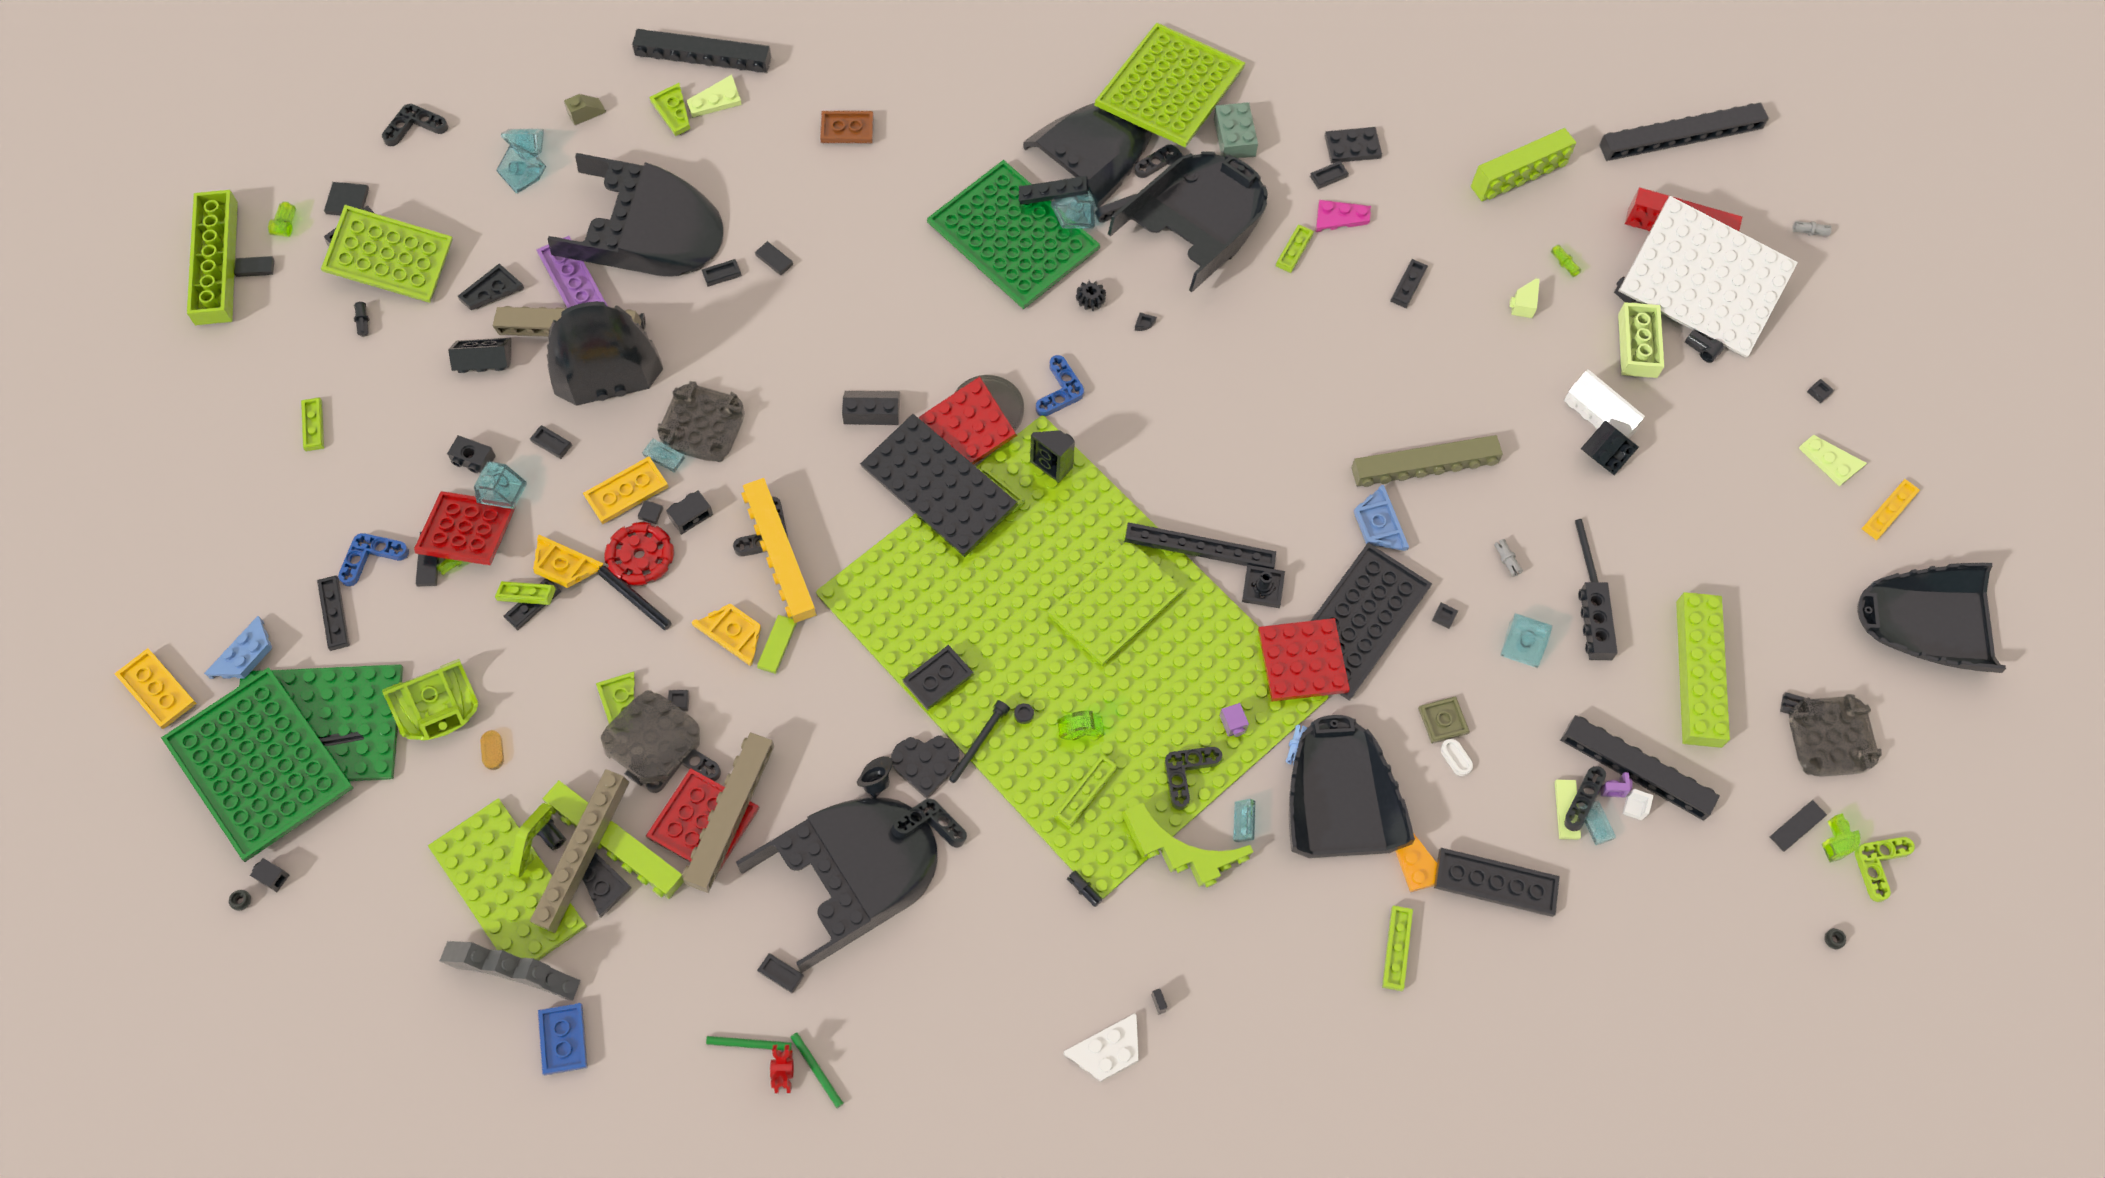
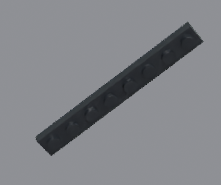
[1124,522,1276,569]

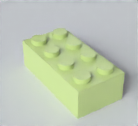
[1618,302,1664,378]

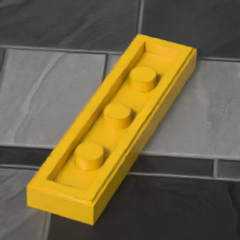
[1861,479,1920,540]

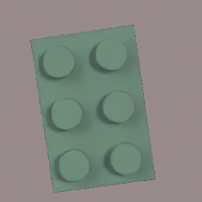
[1213,102,1258,158]

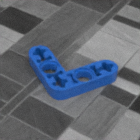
[1036,355,1084,417]
[338,533,409,587]

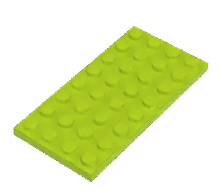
[428,798,587,961]

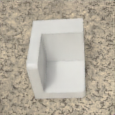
[1622,789,1653,821]

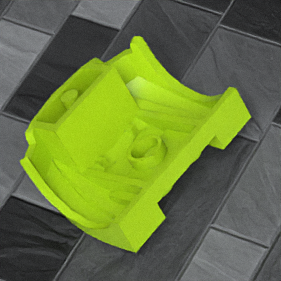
[382,659,478,741]

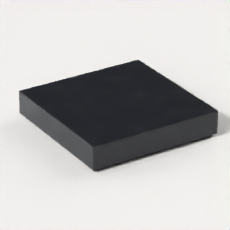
[324,182,369,216]

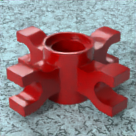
[770,1045,794,1094]

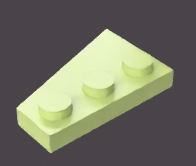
[687,75,742,118]
[1799,435,1867,487]

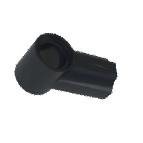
[1684,329,1724,363]
[537,818,567,851]

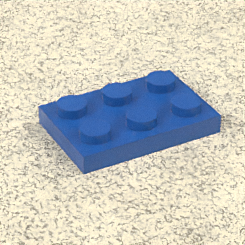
[538,1003,587,1076]

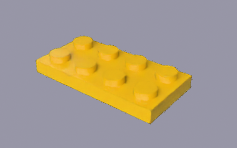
[583,456,669,525]
[114,648,197,730]

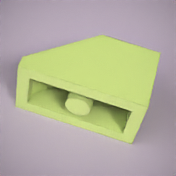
[1509,278,1540,318]

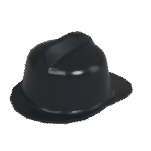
[857,756,893,798]

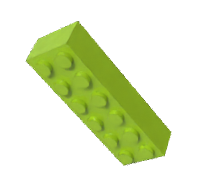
[1471,128,1577,202]

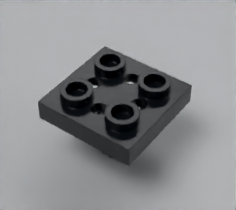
[1242,565,1285,608]

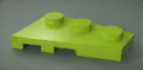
[649,83,690,137]
[596,671,635,738]

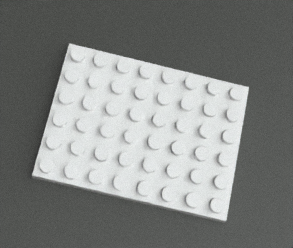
[1619,196,1798,358]

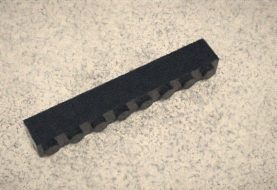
[632,29,771,73]
[1560,715,1720,821]

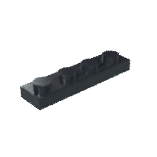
[1019,176,1088,205]

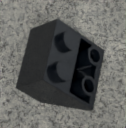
[1581,420,1639,475]

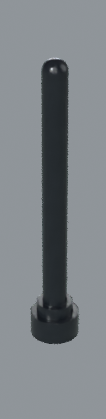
[950,700,1010,783]

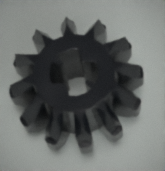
[1076,280,1106,311]

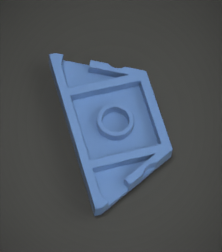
[1354,485,1409,551]
[204,616,272,679]

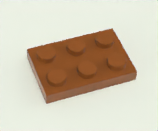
[820,111,873,143]

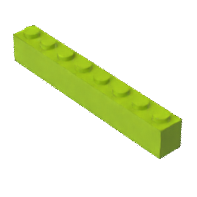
[542,780,684,899]

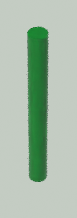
[790,1032,844,1108]
[706,1036,792,1051]

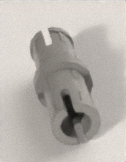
[1793,221,1832,236]
[1494,539,1523,577]

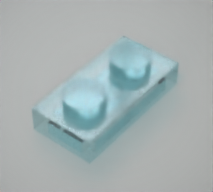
[642,439,685,473]
[1233,799,1256,843]
[1579,801,1616,845]

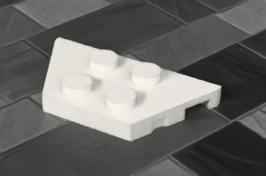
[1063,1014,1138,1082]

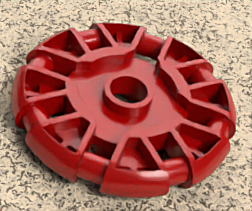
[604,522,674,586]

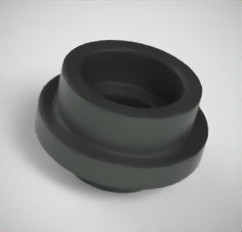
[229,890,251,911]
[1824,929,1846,949]

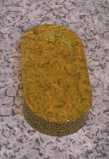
[480,730,504,770]

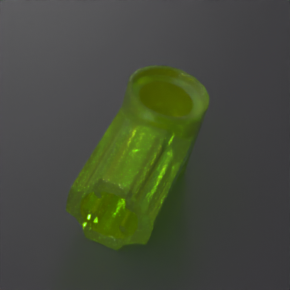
[268,201,296,237]

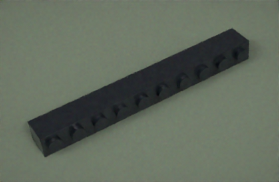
[1599,102,1769,161]

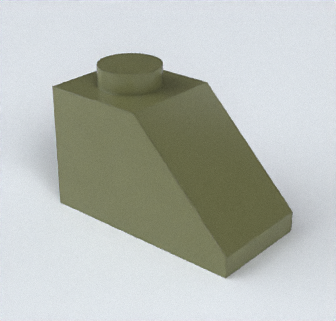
[564,94,606,125]

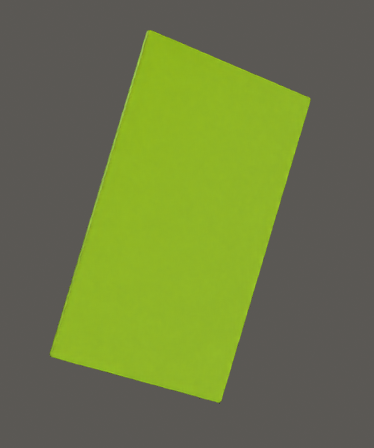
[816,416,1328,899]

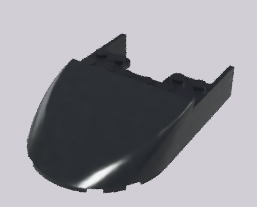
[1108,151,1268,293]
[547,153,723,277]
[736,797,937,973]

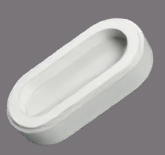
[1441,739,1473,776]

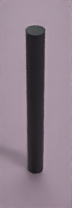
[1575,519,1599,582]

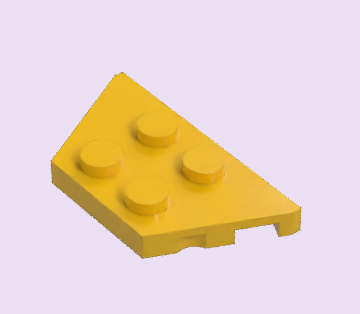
[533,535,604,588]
[691,604,761,666]

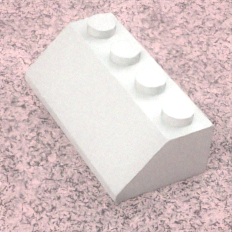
[1564,370,1645,438]

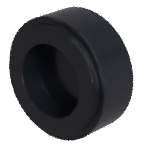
[1014,703,1034,724]

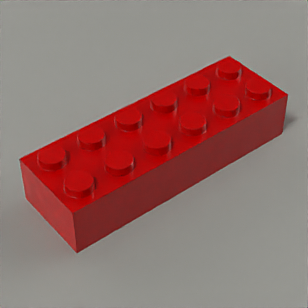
[1625,187,1743,232]

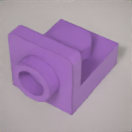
[1600,772,1633,798]

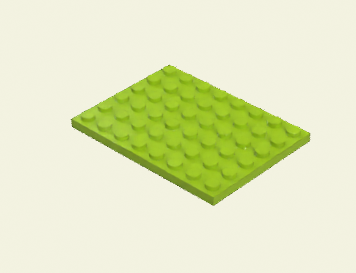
[1094,22,1245,148]

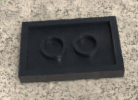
[1324,127,1382,163]
[903,645,973,711]

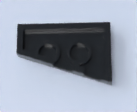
[458,263,524,310]
[582,852,631,917]

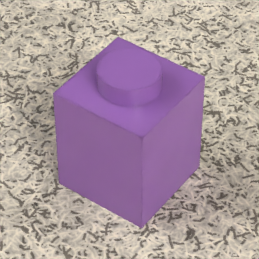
[1220,703,1249,737]

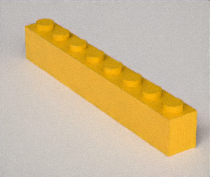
[741,478,816,623]

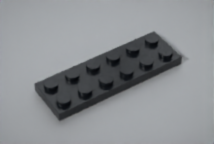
[1434,848,1560,917]

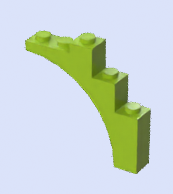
[1122,802,1253,888]

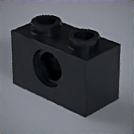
[447,435,496,474]

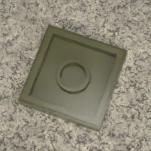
[1418,696,1470,744]

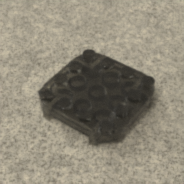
[657,381,745,462]
[601,690,700,785]
[1789,694,1882,777]

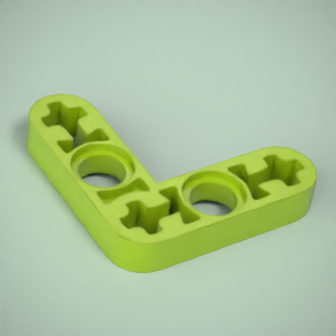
[509,803,554,877]
[1855,837,1915,902]

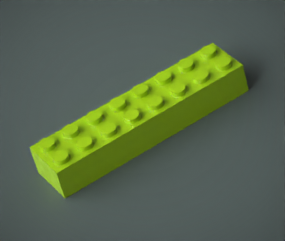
[187,190,238,325]
[1676,592,1730,748]

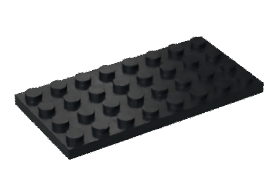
[860,414,1018,557]
[1311,543,1432,701]

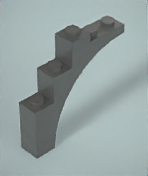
[439,941,581,1001]

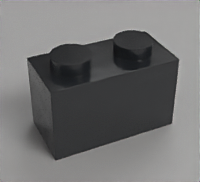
[666,490,713,535]

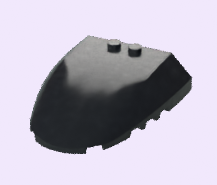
[1023,103,1152,208]
[547,301,663,406]
[1857,563,2006,673]
[1289,715,1415,858]

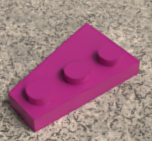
[1316,200,1371,232]

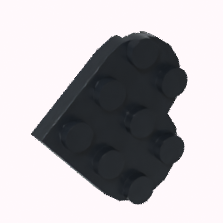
[891,736,960,799]

